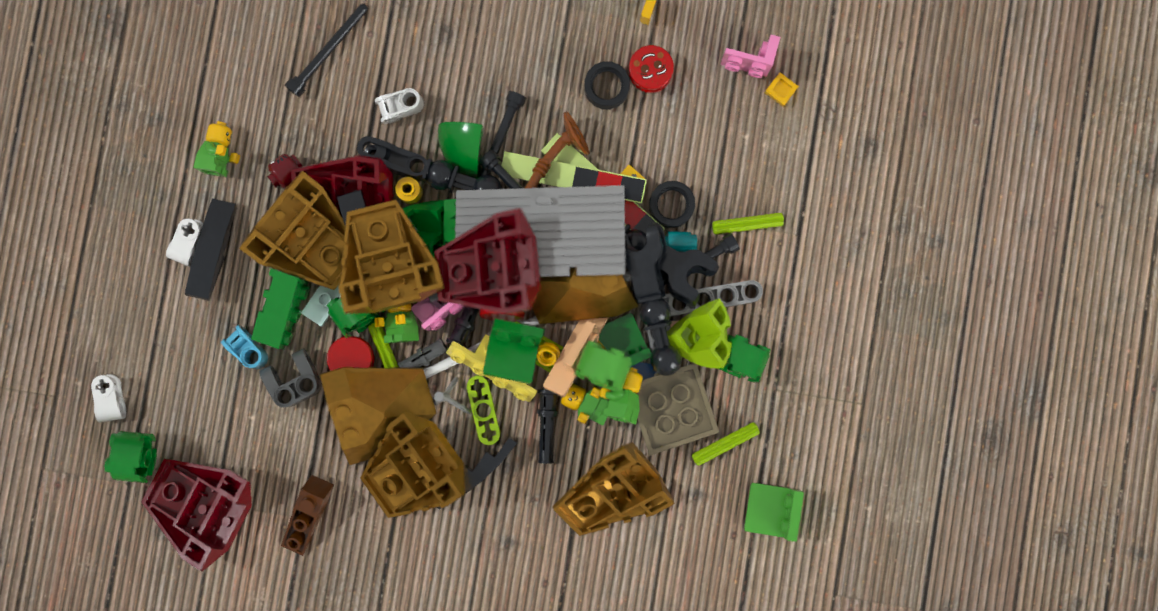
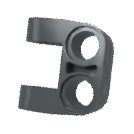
[259,348,322,408]

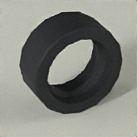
[585,61,630,110]
[649,181,695,228]

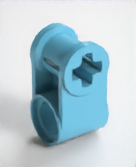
[221,324,268,369]

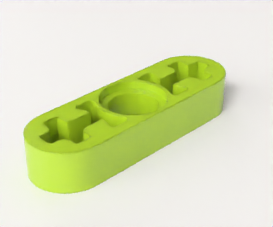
[467,376,501,445]

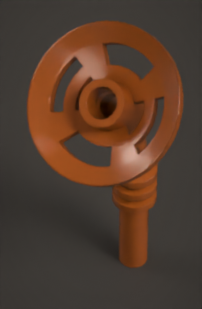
[525,111,590,188]

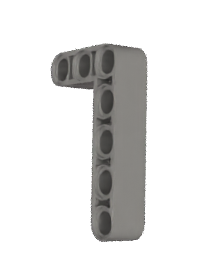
[646,280,763,353]

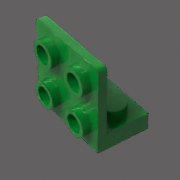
[599,313,652,366]
[483,318,544,384]

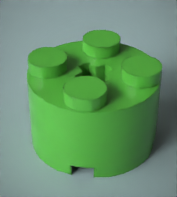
[574,341,632,392]

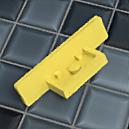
[446,334,538,402]

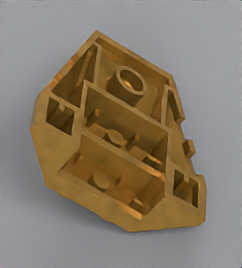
[239,171,345,290]
[339,200,444,314]
[532,267,638,324]
[320,367,437,465]
[360,411,465,518]
[553,442,675,536]

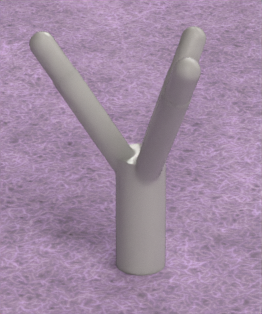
[434,377,471,414]

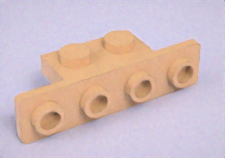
[543,317,609,397]

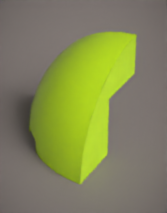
[667,298,732,368]

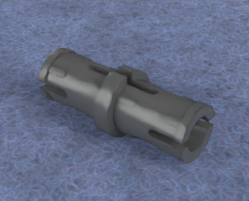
[398,338,448,368]

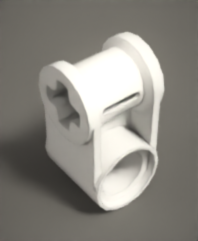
[375,88,424,124]
[166,219,203,267]
[91,374,126,423]

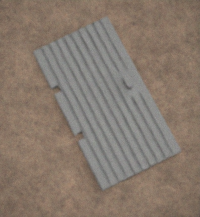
[455,185,625,276]

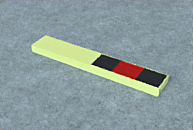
[541,133,665,234]
[502,151,647,204]

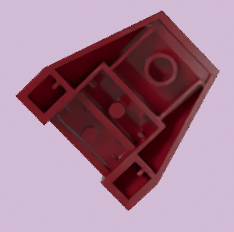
[291,155,393,218]
[434,208,541,314]
[141,458,252,571]

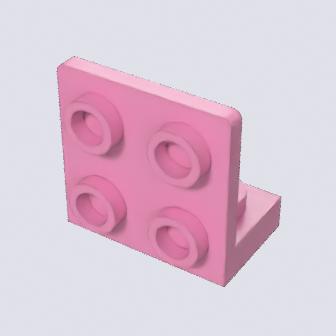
[720,35,780,78]
[411,297,465,331]

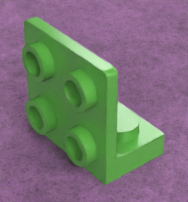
[744,483,804,542]

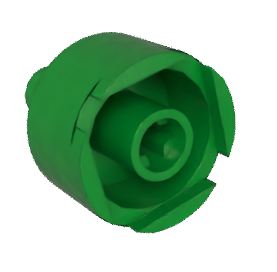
[327,297,386,338]
[718,334,771,383]
[104,431,157,483]

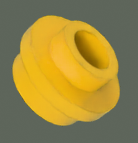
[537,342,560,366]

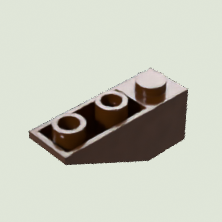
[281,475,334,556]

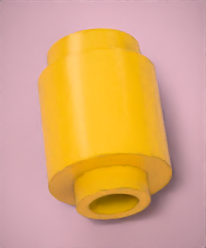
[395,177,423,204]

